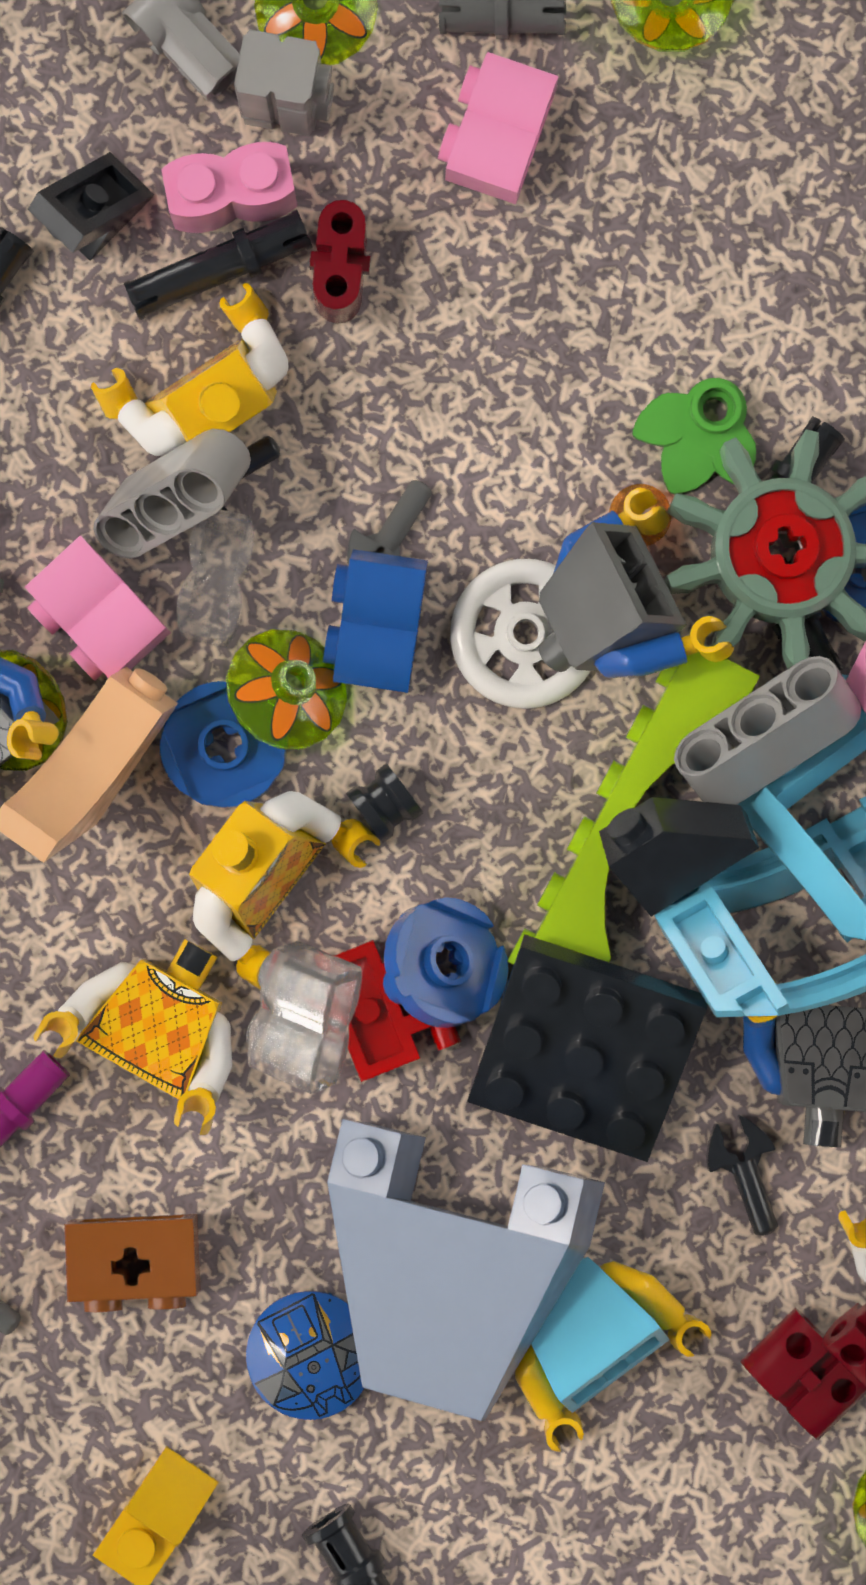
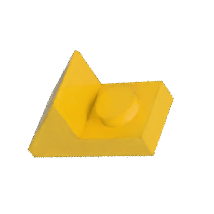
[92,1446,219,1585]

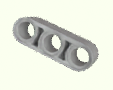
[93,429,251,559]
[674,656,862,805]

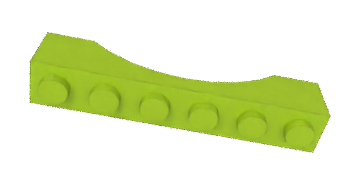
[507,652,760,965]

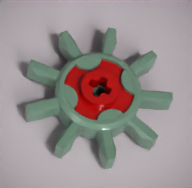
[664,429,866,669]

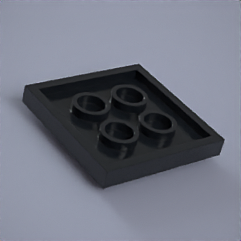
[467,934,708,1162]

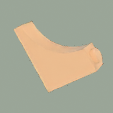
[0,667,178,863]

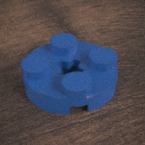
[160,681,288,809]
[383,897,508,1028]

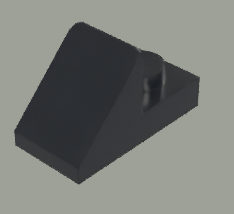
[28,152,154,261]

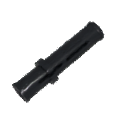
[124,210,313,320]

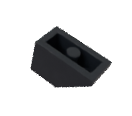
[599,797,759,917]

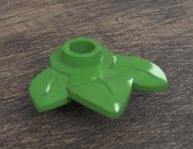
[632,378,756,495]

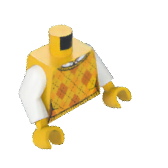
[91,283,288,457]
[189,791,381,992]
[33,939,232,1135]

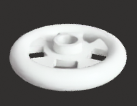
[450,559,590,709]

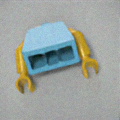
[515,1257,711,1452]

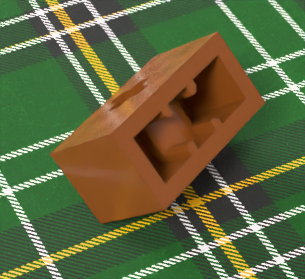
[64,1214,201,1313]

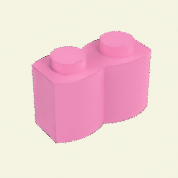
[438,52,559,205]
[161,142,297,233]
[25,535,171,681]

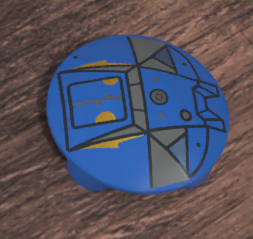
[246,1291,364,1420]

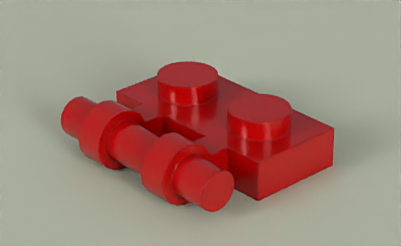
[314,940,461,1082]

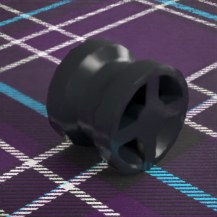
[346,763,423,843]

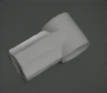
[122,0,240,102]

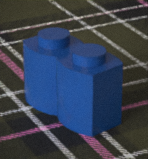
[323,549,428,693]

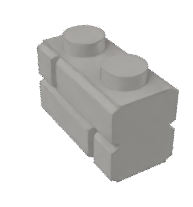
[234,29,334,136]

